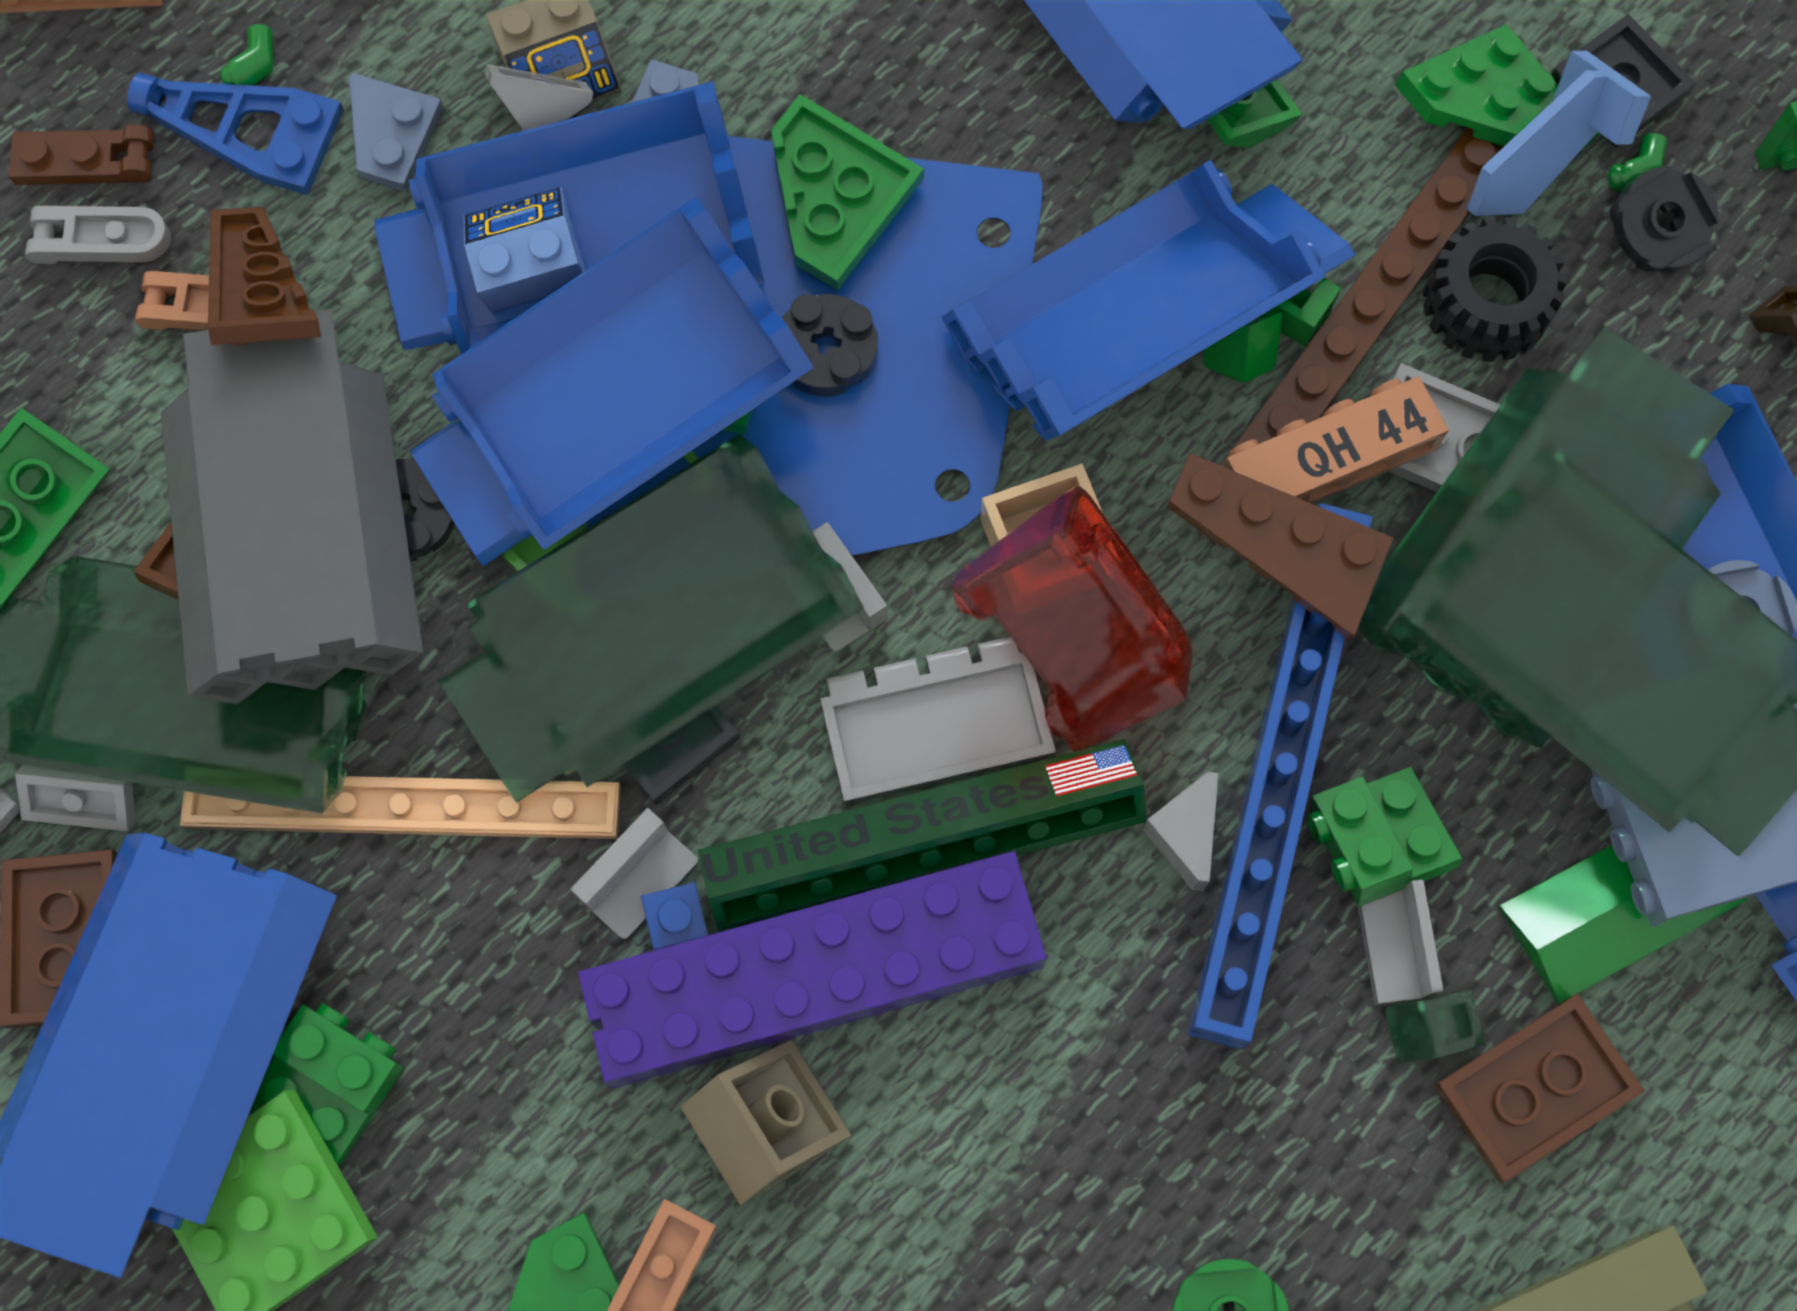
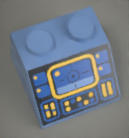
[463,187,586,312]

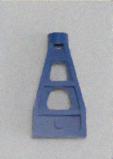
[127,73,344,195]

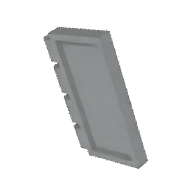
[820,636,1056,805]

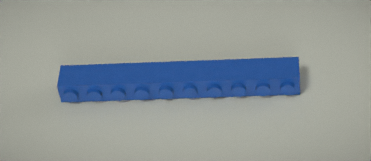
[1187,503,1373,1050]

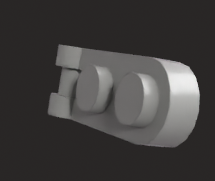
[25,206,171,264]

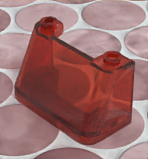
[951,486,1193,752]

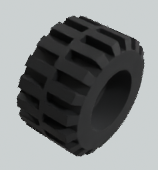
[1423,217,1567,362]

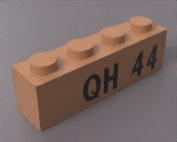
[1224,376,1449,504]

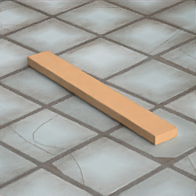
[180,773,621,839]

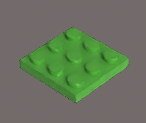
[172,1090,378,1311]

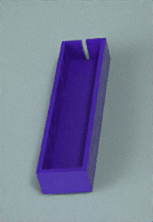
[578,851,1047,1089]

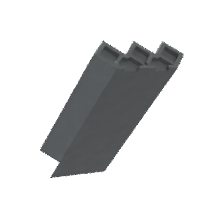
[161,309,423,704]

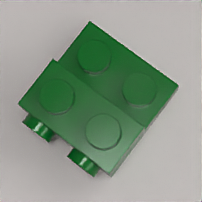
[1306,767,1462,907]
[251,1003,405,1165]

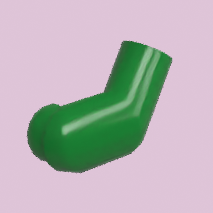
[221,24,274,86]
[1608,133,1667,192]

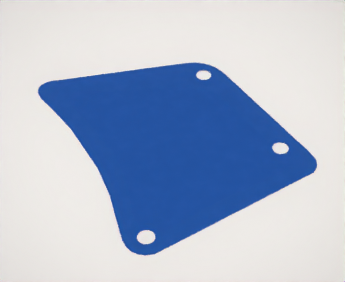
[574,136,1043,604]

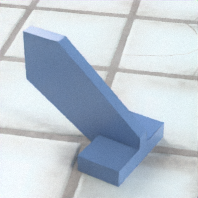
[1467,51,1651,216]

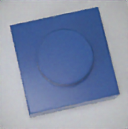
[640,882,708,950]

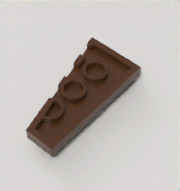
[208,207,321,346]
[1167,453,1393,641]

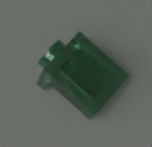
[1385,989,1485,1062]

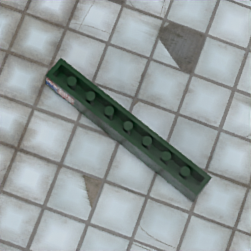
[698,739,1147,933]

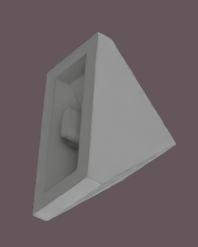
[485,64,593,131]
[1143,772,1218,891]

